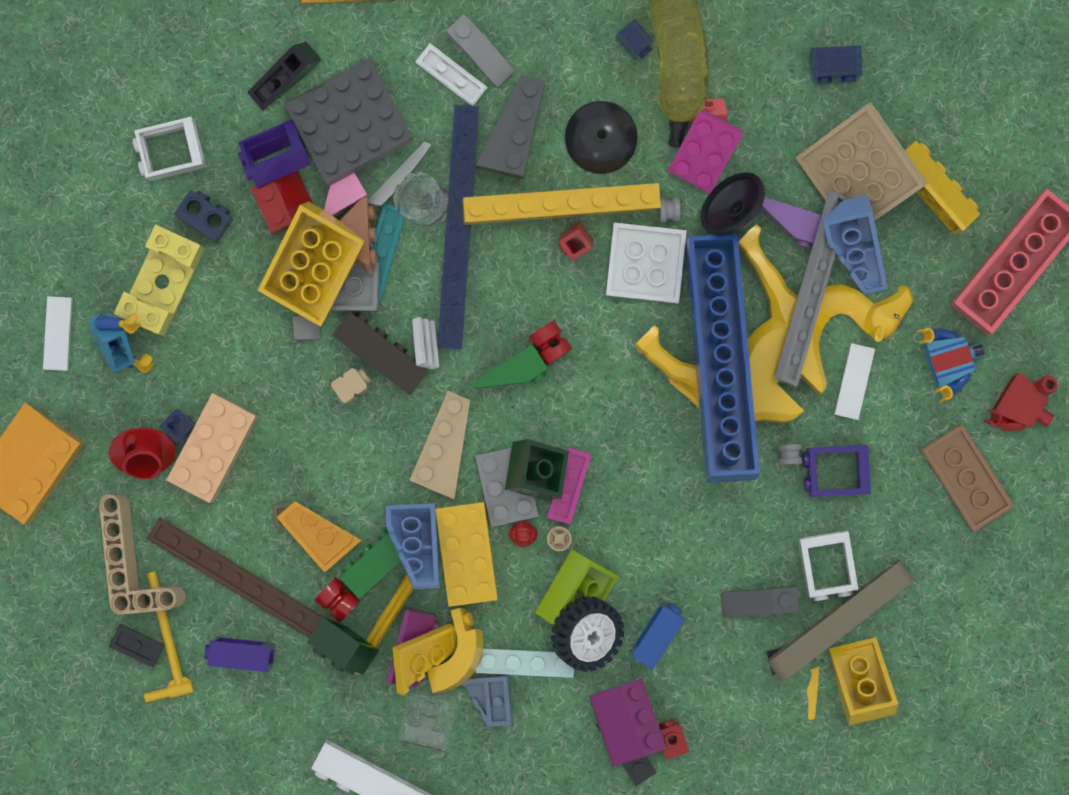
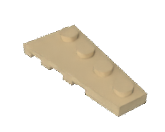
[410,391,470,499]

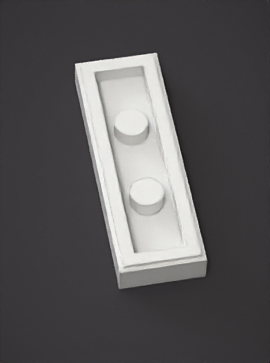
[415,43,488,107]
[43,296,73,371]
[834,343,875,420]

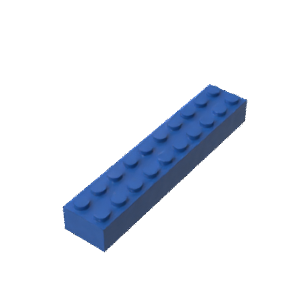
[685,234,760,483]

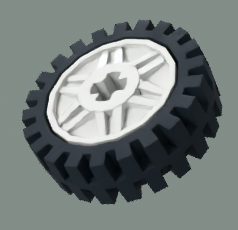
[551,596,624,672]

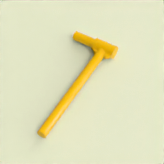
[144,571,195,703]

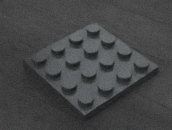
[284,58,414,186]

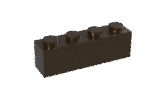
[332,312,429,395]

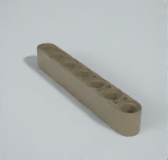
[767,560,914,682]

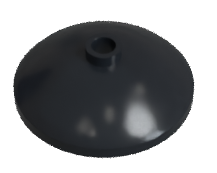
[565,101,638,174]
[700,172,765,236]

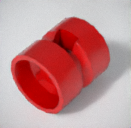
[529,320,573,366]
[314,577,361,623]

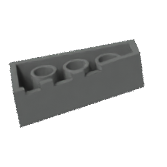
[475,75,545,179]

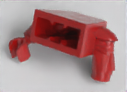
[983,373,1058,431]

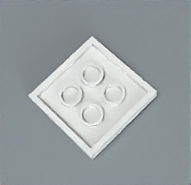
[606,223,687,304]

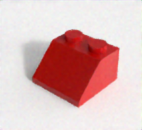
[251,171,313,235]

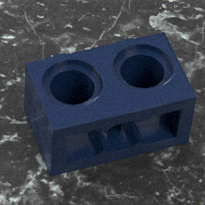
[174,190,233,244]

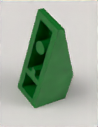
[471,344,548,389]

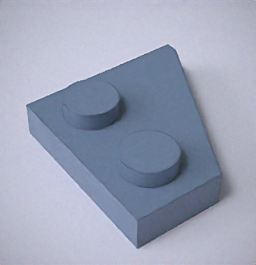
[462,675,513,727]

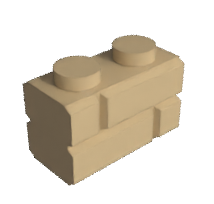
[331,368,372,404]

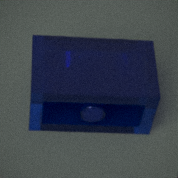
[809,45,863,85]

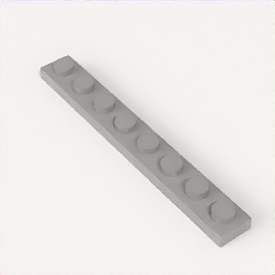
[774,191,850,387]

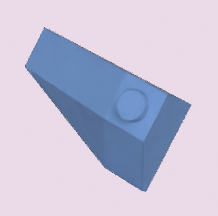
[823,194,888,295]
[386,503,439,589]

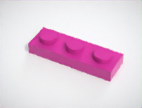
[547,447,592,525]

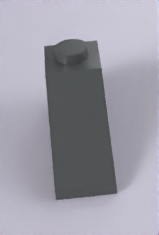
[721,585,799,617]

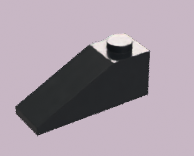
[247,41,321,111]

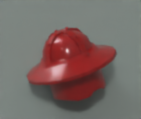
[108,427,176,479]

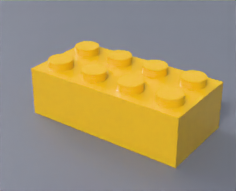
[435,502,498,607]

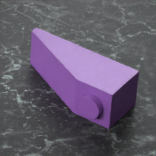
[761,197,822,249]

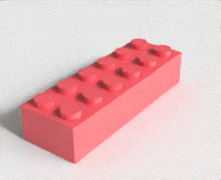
[949,189,1069,335]

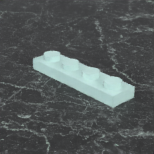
[476,648,574,678]

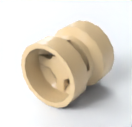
[547,526,572,551]

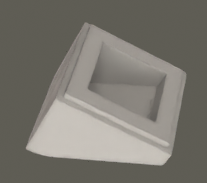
[293,315,320,341]

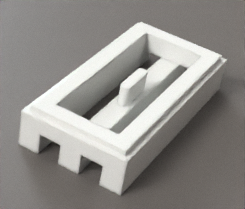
[412,317,439,370]

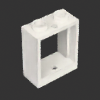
[132,117,206,181]
[798,530,858,601]

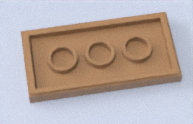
[920,424,1015,532]

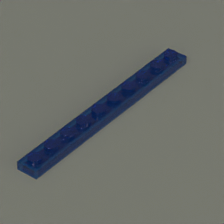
[437,105,479,350]

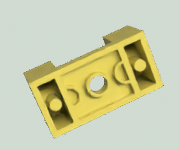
[114,224,205,336]

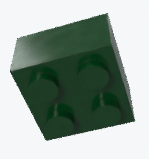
[505,439,569,501]
[307,617,379,675]

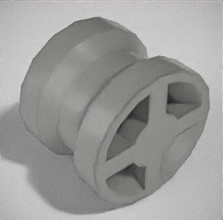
[659,197,680,223]
[777,444,803,465]

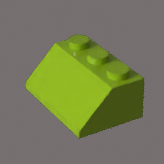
[535,549,619,626]

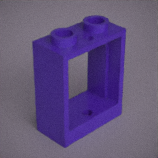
[238,119,311,188]
[803,445,871,497]
[204,637,275,672]

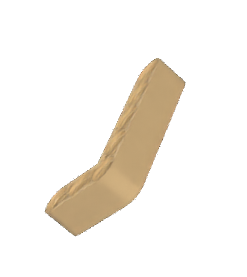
[99,493,185,614]

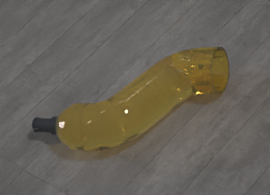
[648,0,709,147]

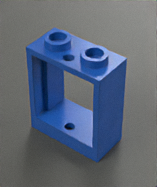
[630,602,685,670]

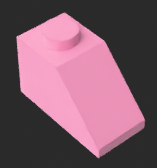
[324,173,369,217]

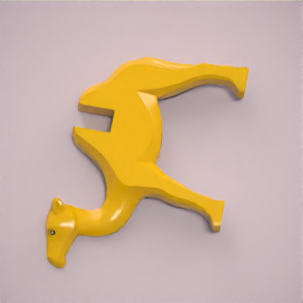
[633,224,913,423]

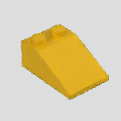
[829,637,898,726]

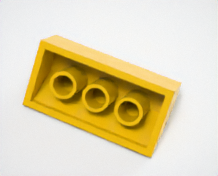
[905,141,980,236]

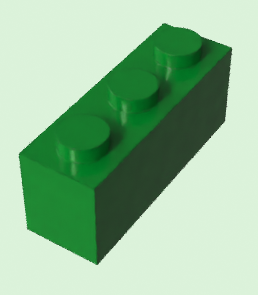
[339,528,401,599]

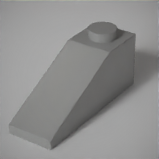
[446,14,515,88]

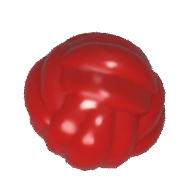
[509,520,538,548]

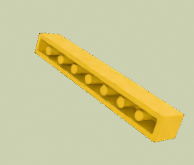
[462,183,661,225]

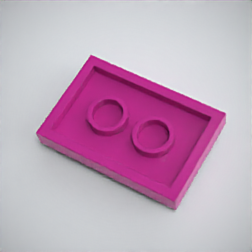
[668,108,744,194]

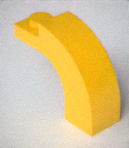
[427,608,484,693]

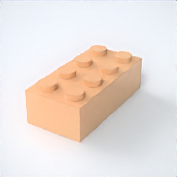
[167,393,259,503]

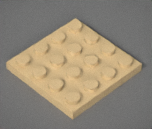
[795,102,928,221]

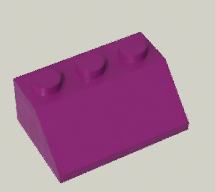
[386,607,439,687]
[589,678,666,767]

